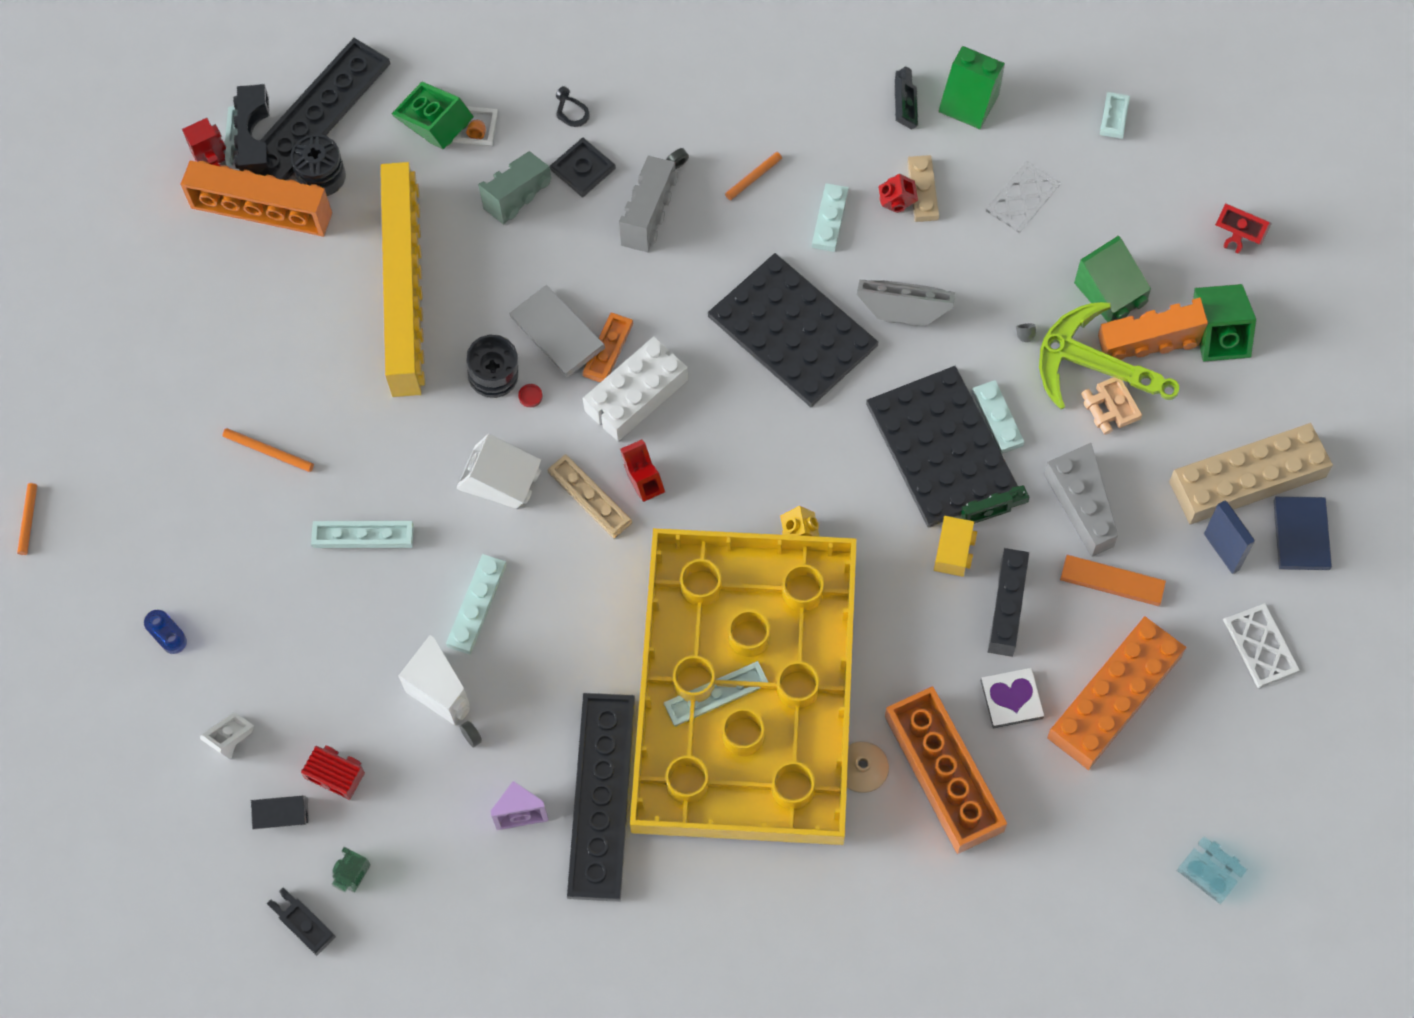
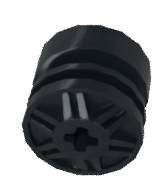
[290,134,346,196]
[466,334,519,398]

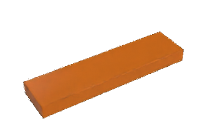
[1060,555,1166,606]

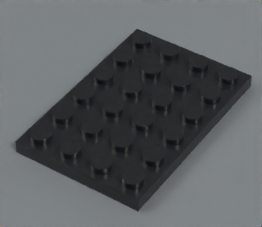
[708,253,879,407]
[866,366,1018,528]

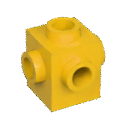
[780,506,820,537]

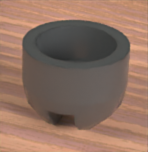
[1016,323,1036,343]

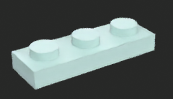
[812,183,849,252]
[972,380,1024,454]

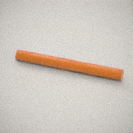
[222,428,314,472]

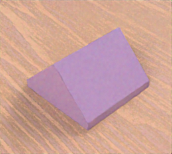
[491,781,549,830]

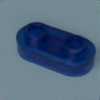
[144,609,187,654]

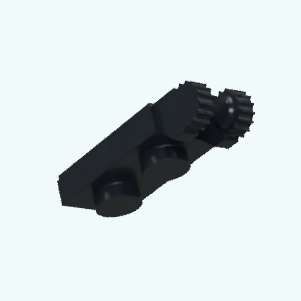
[266,887,336,956]

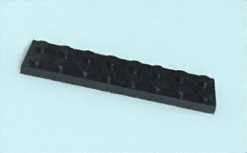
[239,37,391,180]
[567,693,635,902]

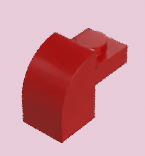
[620,439,665,502]

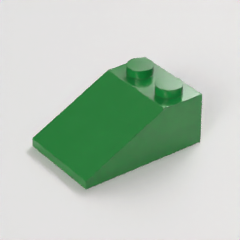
[391,81,474,150]

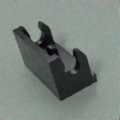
[251,795,309,830]

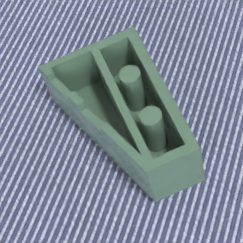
[478,151,551,225]

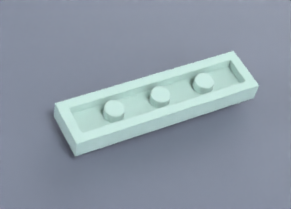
[311,521,414,548]
[446,554,507,655]
[664,661,768,727]

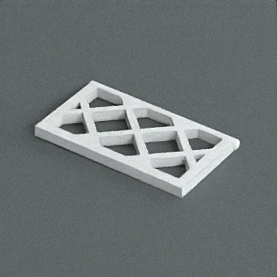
[1223,603,1300,688]

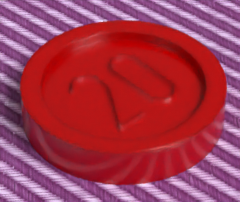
[518,384,543,408]

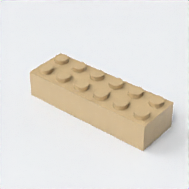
[1169,423,1333,525]

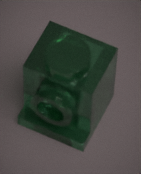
[331,847,371,893]

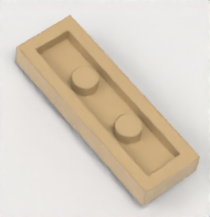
[907,155,939,222]

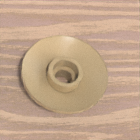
[847,742,889,793]

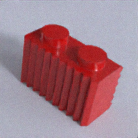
[301,745,365,800]

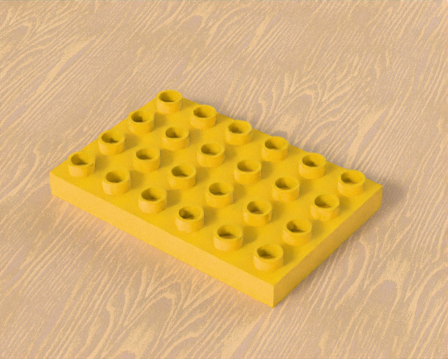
[630,528,857,845]

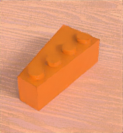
[1098,298,1208,360]

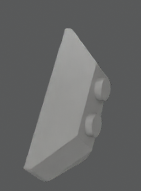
[857,279,955,326]

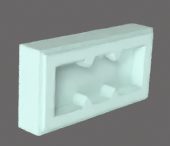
[1100,92,1130,139]

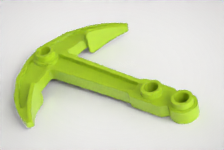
[1039,302,1179,410]

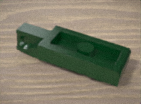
[961,485,1030,524]

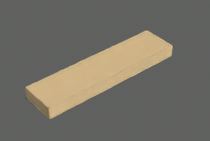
[547,454,632,539]

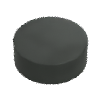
[666,148,689,169]
[459,721,482,748]

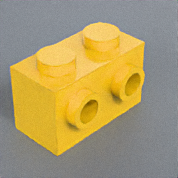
[934,516,977,577]

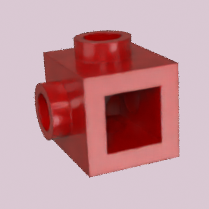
[878,173,918,213]

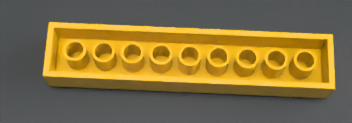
[381,162,425,397]

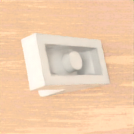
[200,712,254,759]

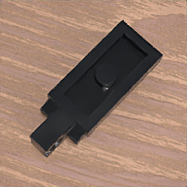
[895,66,918,129]

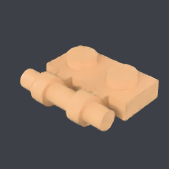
[1081,377,1142,435]

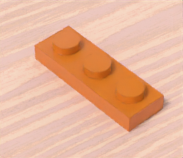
[583,312,633,382]

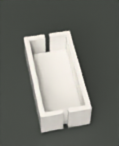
[583,336,688,442]

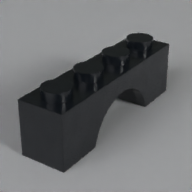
[233,84,271,176]
[987,548,1029,657]

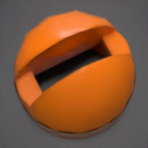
[466,119,486,139]

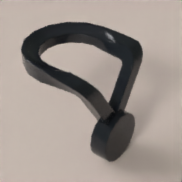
[556,86,590,127]

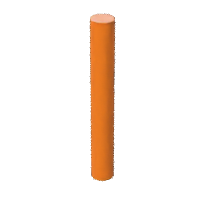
[725,152,782,201]
[17,483,38,555]

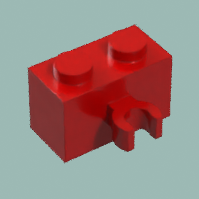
[182,118,226,167]
[1215,203,1272,254]

